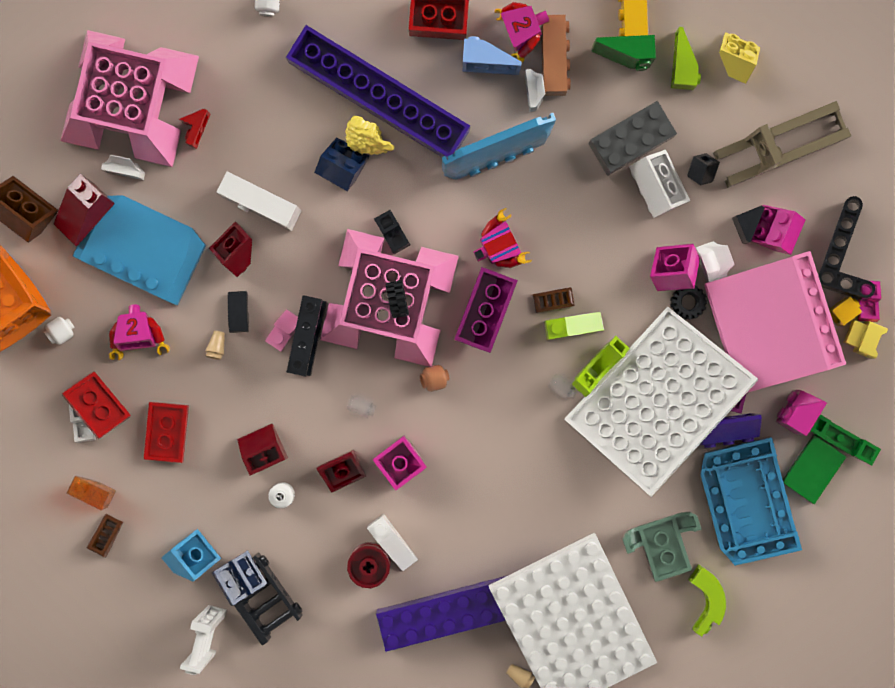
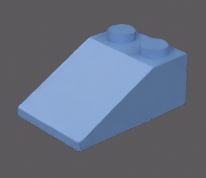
[462,36,522,75]

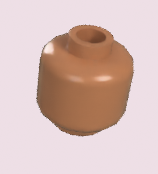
[420,365,450,392]

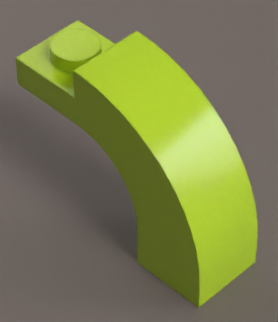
[572,335,630,397]
[688,564,726,637]

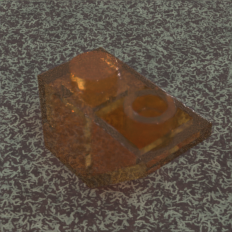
[66,476,116,510]

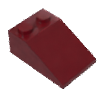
[54,174,115,247]

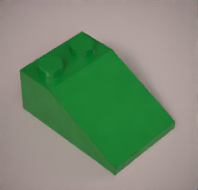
[592,35,656,71]

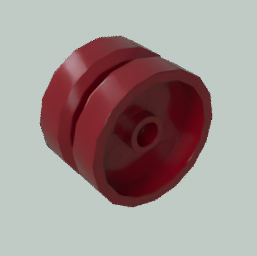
[347,542,391,589]

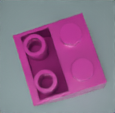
[751,205,806,255]

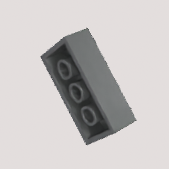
[588,101,677,176]

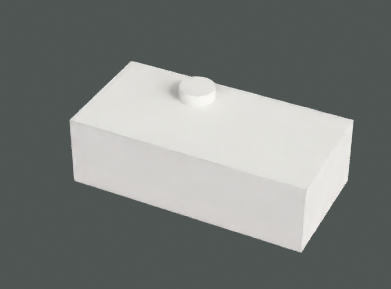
[217,171,301,231]

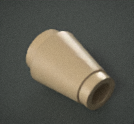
[205,331,225,360]
[506,664,535,688]

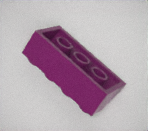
[454,267,518,353]

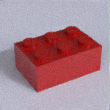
[409,0,469,40]

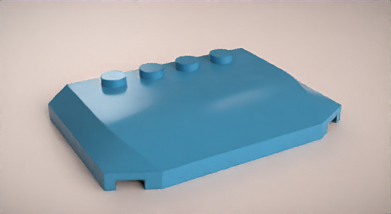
[442,113,556,180]
[73,195,206,305]
[700,437,802,566]

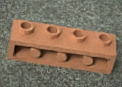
[541,14,571,96]

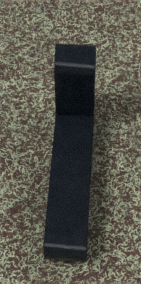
[818,196,876,301]

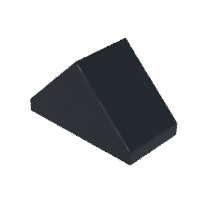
[732,205,765,244]

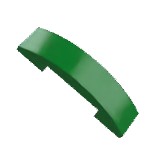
[810,414,881,466]

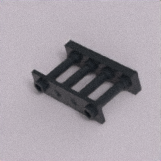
[286,295,327,377]
[234,553,303,646]

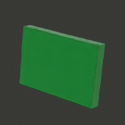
[783,435,846,504]

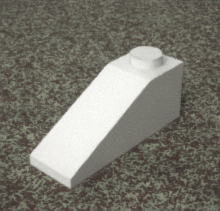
[367,514,418,571]

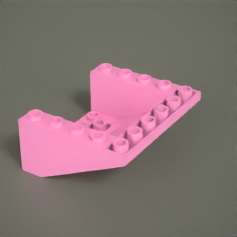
[704,251,846,393]

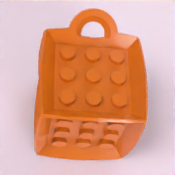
[0,245,51,352]

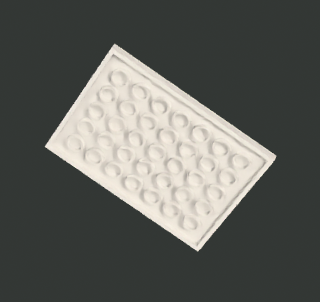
[565,307,758,497]
[488,533,657,688]

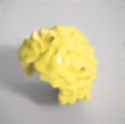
[345,116,394,155]

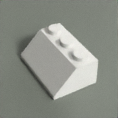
[629,150,690,218]

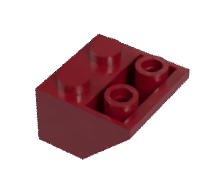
[237,423,288,476]

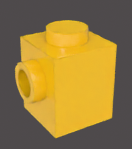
[829,296,862,326]

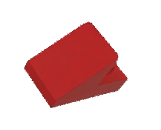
[179,109,211,149]

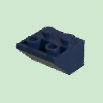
[314,137,369,192]

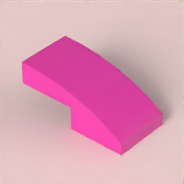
[858,281,881,322]

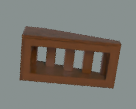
[533,287,575,313]
[87,514,123,558]

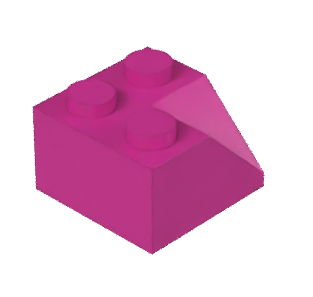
[650,244,700,291]
[776,390,827,436]
[373,435,427,491]

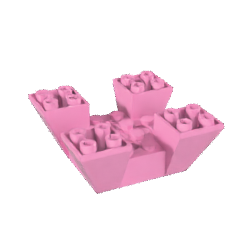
[61,30,199,167]
[320,229,459,367]

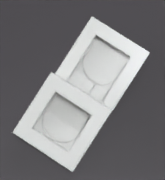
[69,405,96,443]

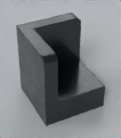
[687,153,720,185]

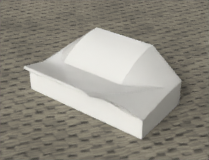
[524,69,545,112]
[101,155,145,180]
[696,241,735,283]

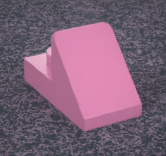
[265,309,298,352]

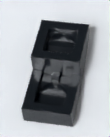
[374,210,410,254]
[228,291,249,333]

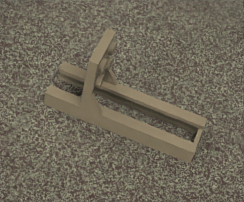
[713,101,851,188]

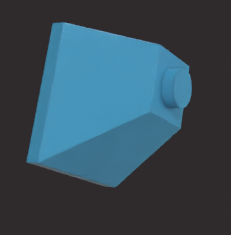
[162,529,221,582]

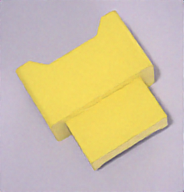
[843,320,888,359]

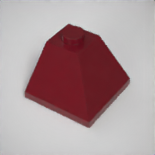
[209,221,252,277]

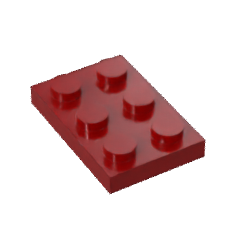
[62,371,131,440]
[144,402,189,463]

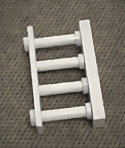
[180,605,227,675]

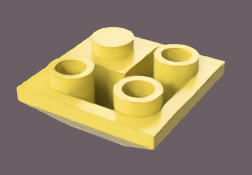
[719,32,760,84]

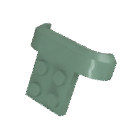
[622,512,702,582]

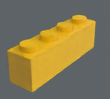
[618,0,648,36]

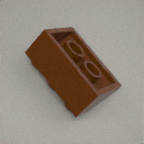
[0,176,58,243]

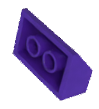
[699,413,762,448]

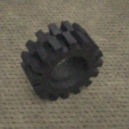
[386,280,409,318]
[670,285,707,320]

